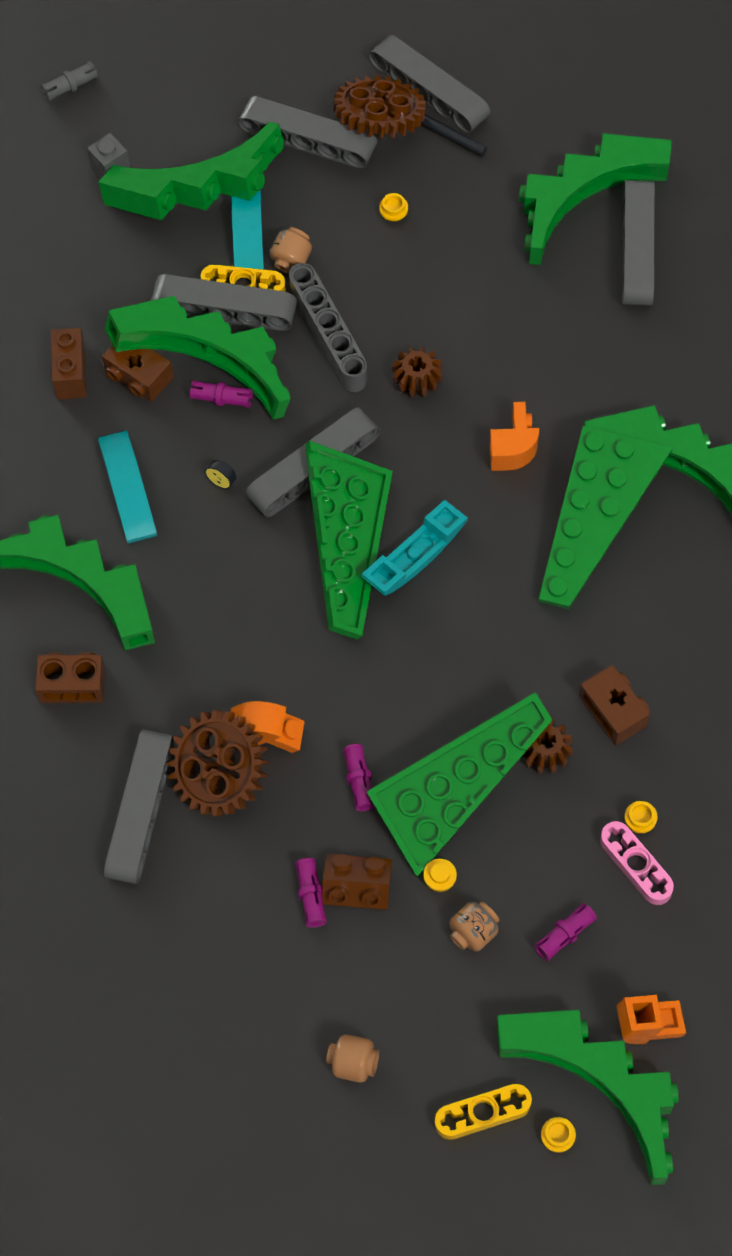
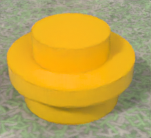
[379,193,408,221]
[624,801,658,833]
[424,859,457,892]
[541,1117,576,1153]

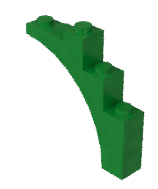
[98,122,284,221]
[519,133,672,265]
[104,296,290,420]
[584,405,732,515]
[0,515,155,650]
[496,1010,679,1185]

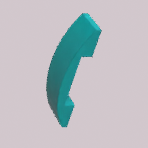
[232,190,264,270]
[98,430,157,544]
[361,500,468,596]

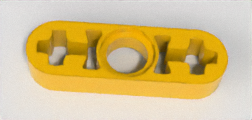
[201,265,286,292]
[435,1084,532,1140]

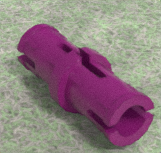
[190,380,253,408]
[343,744,375,812]
[295,858,327,928]
[534,903,597,961]

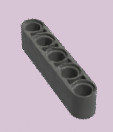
[369,35,490,133]
[238,96,377,168]
[622,180,655,305]
[289,263,367,392]
[151,274,297,331]
[245,407,380,517]
[104,729,175,884]

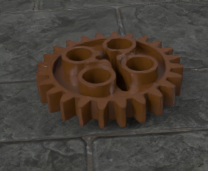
[333,75,426,139]
[167,710,269,816]

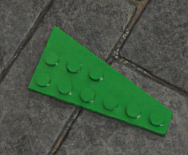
[538,426,673,609]
[305,440,393,640]
[367,692,552,877]

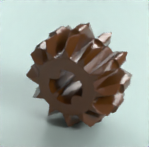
[392,346,443,398]
[522,718,573,774]

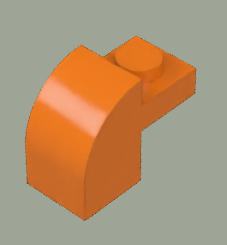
[489,402,539,471]
[230,701,305,753]
[616,995,686,1044]

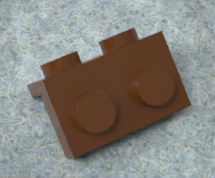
[322,854,392,910]

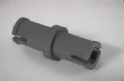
[40,61,98,102]

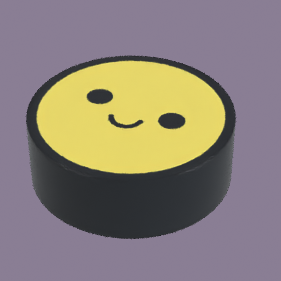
[205,460,236,489]

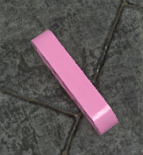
[600,821,674,905]

